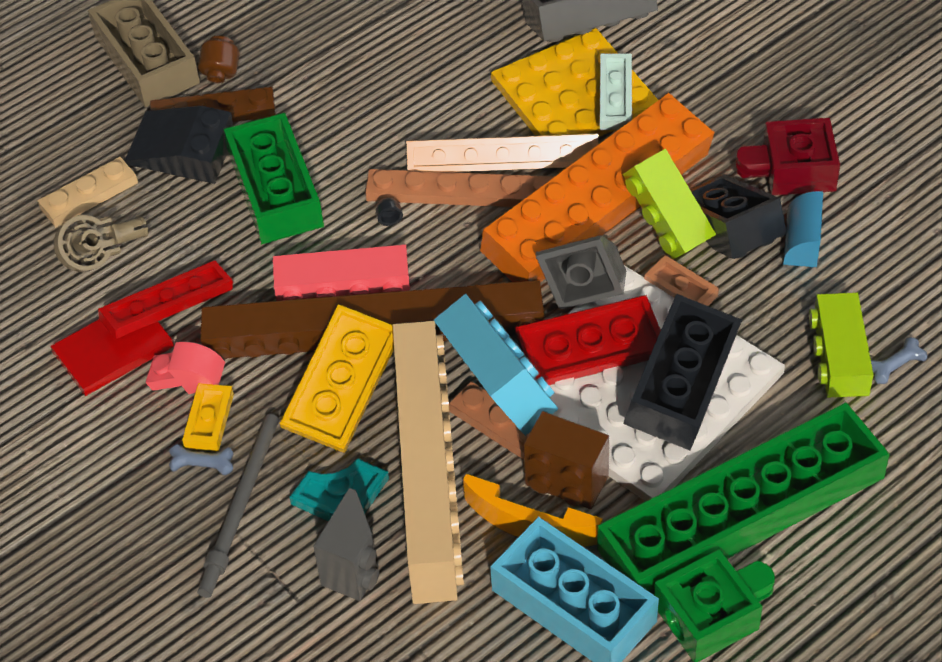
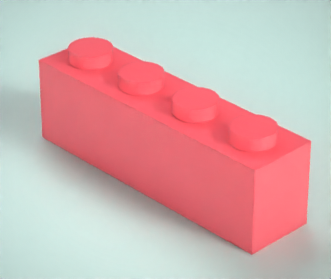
[273,245,410,301]

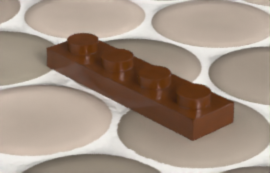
[150,87,276,122]

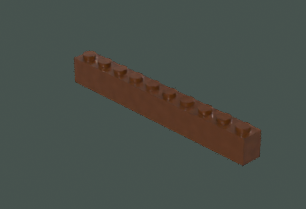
[201,280,544,360]

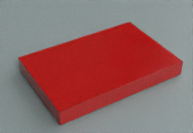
[51,319,174,396]

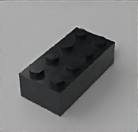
[623,294,742,451]

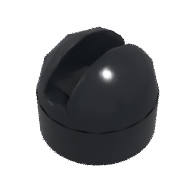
[376,197,403,226]

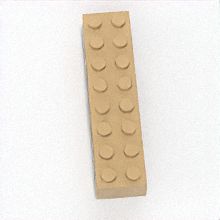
[393,321,464,604]

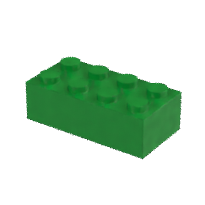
[224,113,324,245]

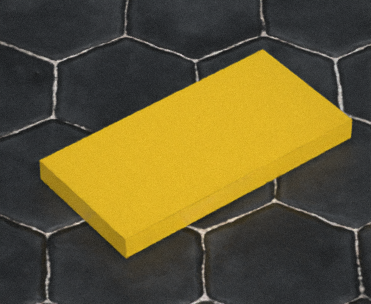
[280,304,394,453]

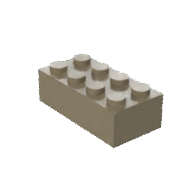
[88,0,200,107]

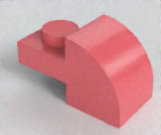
[146,342,225,394]

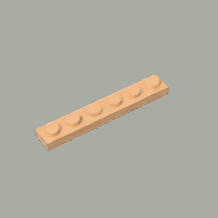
[406,133,598,172]

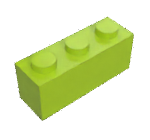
[622,148,716,259]
[809,293,873,398]

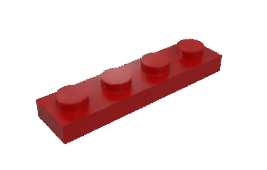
[98,260,233,339]

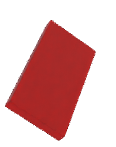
[515,295,661,385]

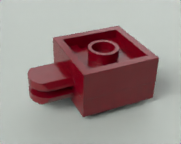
[735,118,840,195]

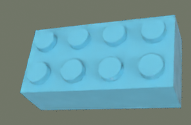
[434,294,559,436]
[490,516,659,662]

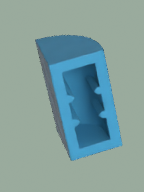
[783,191,823,267]

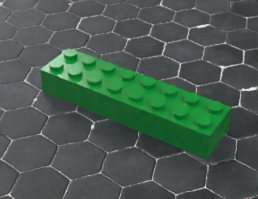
[597,402,890,595]

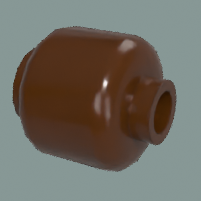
[198,36,240,84]

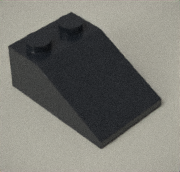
[125,106,233,184]
[690,174,786,259]

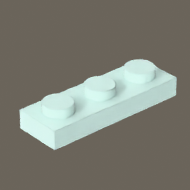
[600,54,632,130]

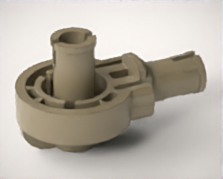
[54,215,148,272]

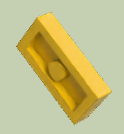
[182,383,234,451]

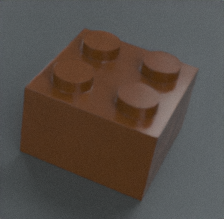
[524,411,609,509]

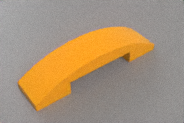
[463,474,603,547]

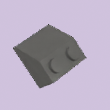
[536,235,627,310]
[313,488,379,601]

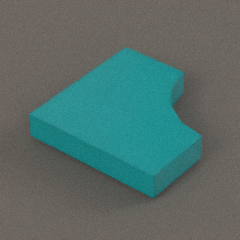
[290,458,389,521]

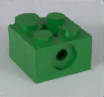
[654,549,775,662]

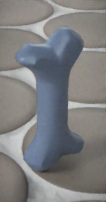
[871,337,927,384]
[169,444,234,476]

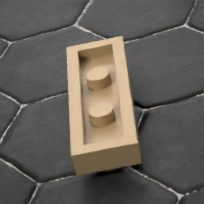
[37,157,138,228]

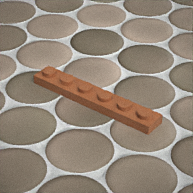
[365,169,554,207]

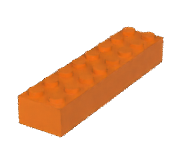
[480,93,715,283]

